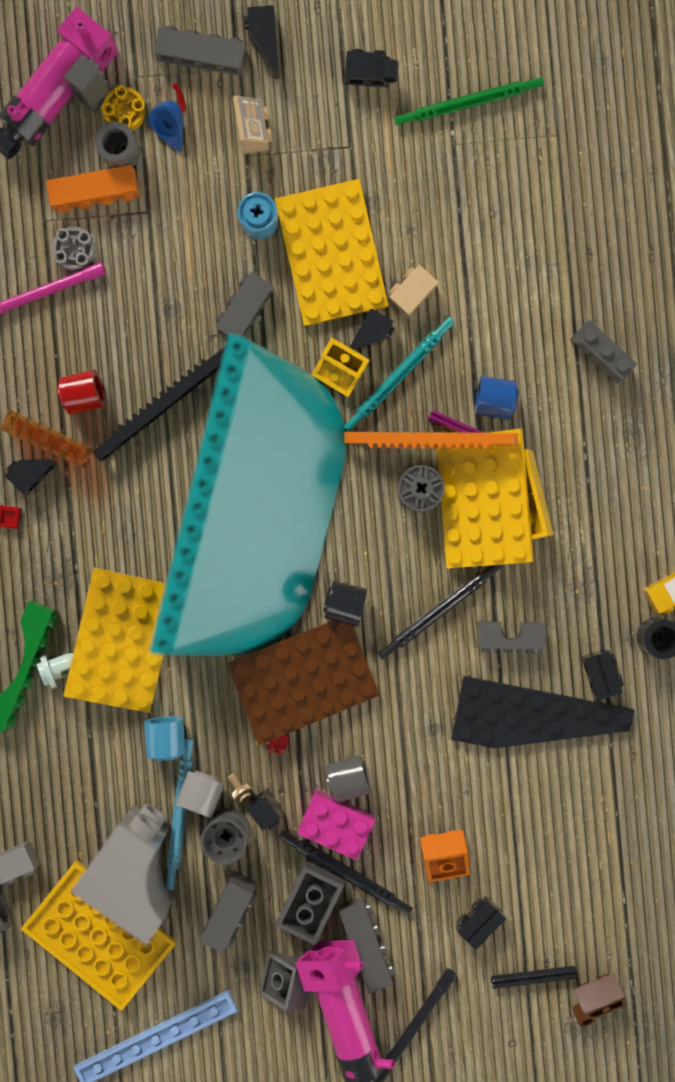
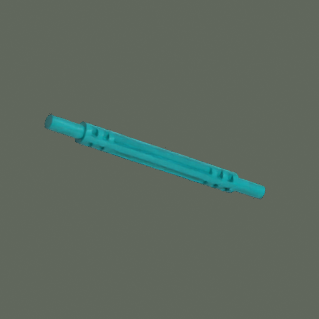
[344,317,455,432]

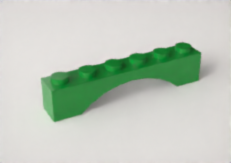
[0,601,58,733]

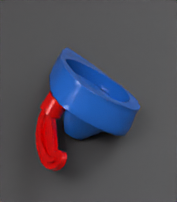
[148,83,186,152]

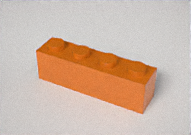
[46,165,140,214]

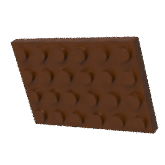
[226,621,380,745]

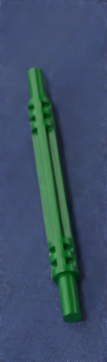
[394,77,544,126]

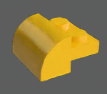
[311,337,370,397]

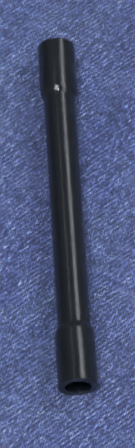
[380,968,458,1082]

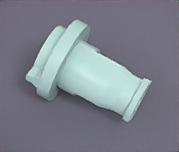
[37,653,73,689]

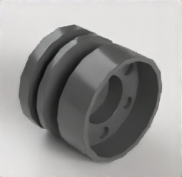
[397,465,445,512]
[201,808,251,864]

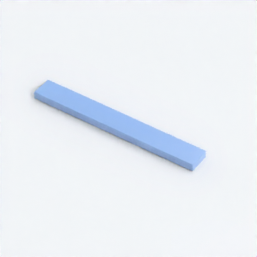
[73,990,238,1082]

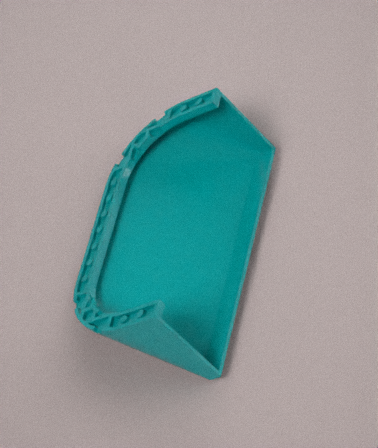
[149,333,346,656]

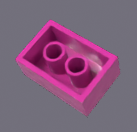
[297,788,375,860]

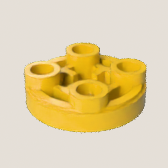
[101,85,147,131]

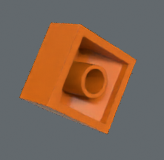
[420,830,470,883]

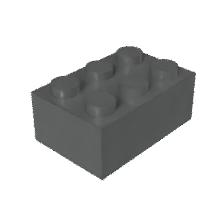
[276,860,344,945]
[199,870,258,953]

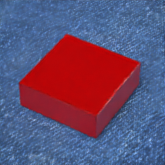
[0,505,22,529]

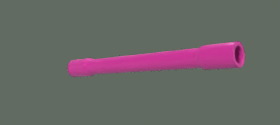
[0,262,106,315]

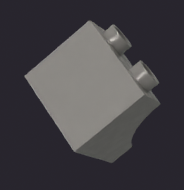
[71,804,175,945]

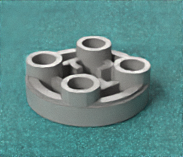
[52,226,96,271]

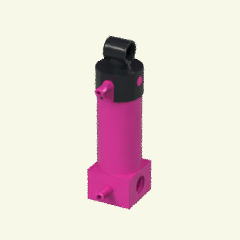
[0,6,119,159]
[296,940,395,1082]

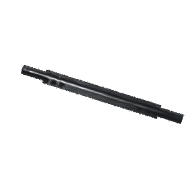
[378,565,503,660]
[278,830,413,915]

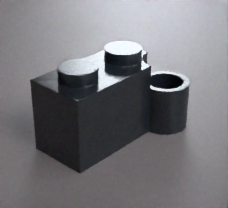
[345,49,399,88]

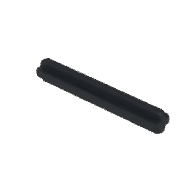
[491,966,577,989]

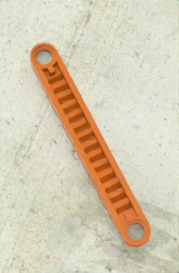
[344,432,518,450]

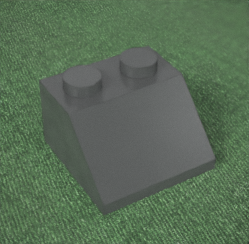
[259,951,310,1012]

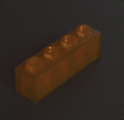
[0,410,94,468]

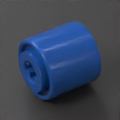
[474,376,519,420]

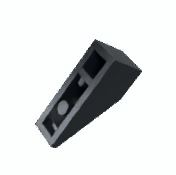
[244,5,280,79]

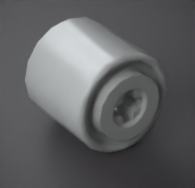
[175,770,224,818]

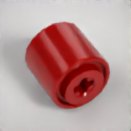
[58,369,106,416]

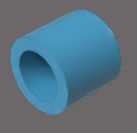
[238,192,279,240]
[144,716,186,761]

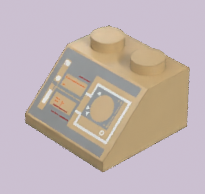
[233,96,273,154]

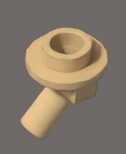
[228,773,253,804]

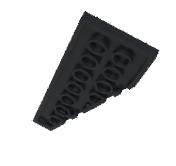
[451,675,635,748]

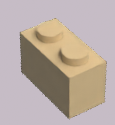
[389,264,438,318]

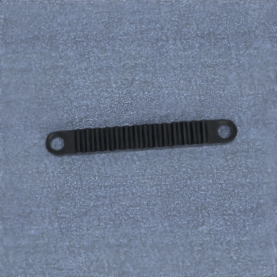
[93,346,226,462]

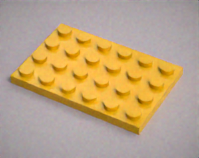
[275,179,389,327]
[437,429,534,568]
[63,567,166,713]
[21,860,177,1011]

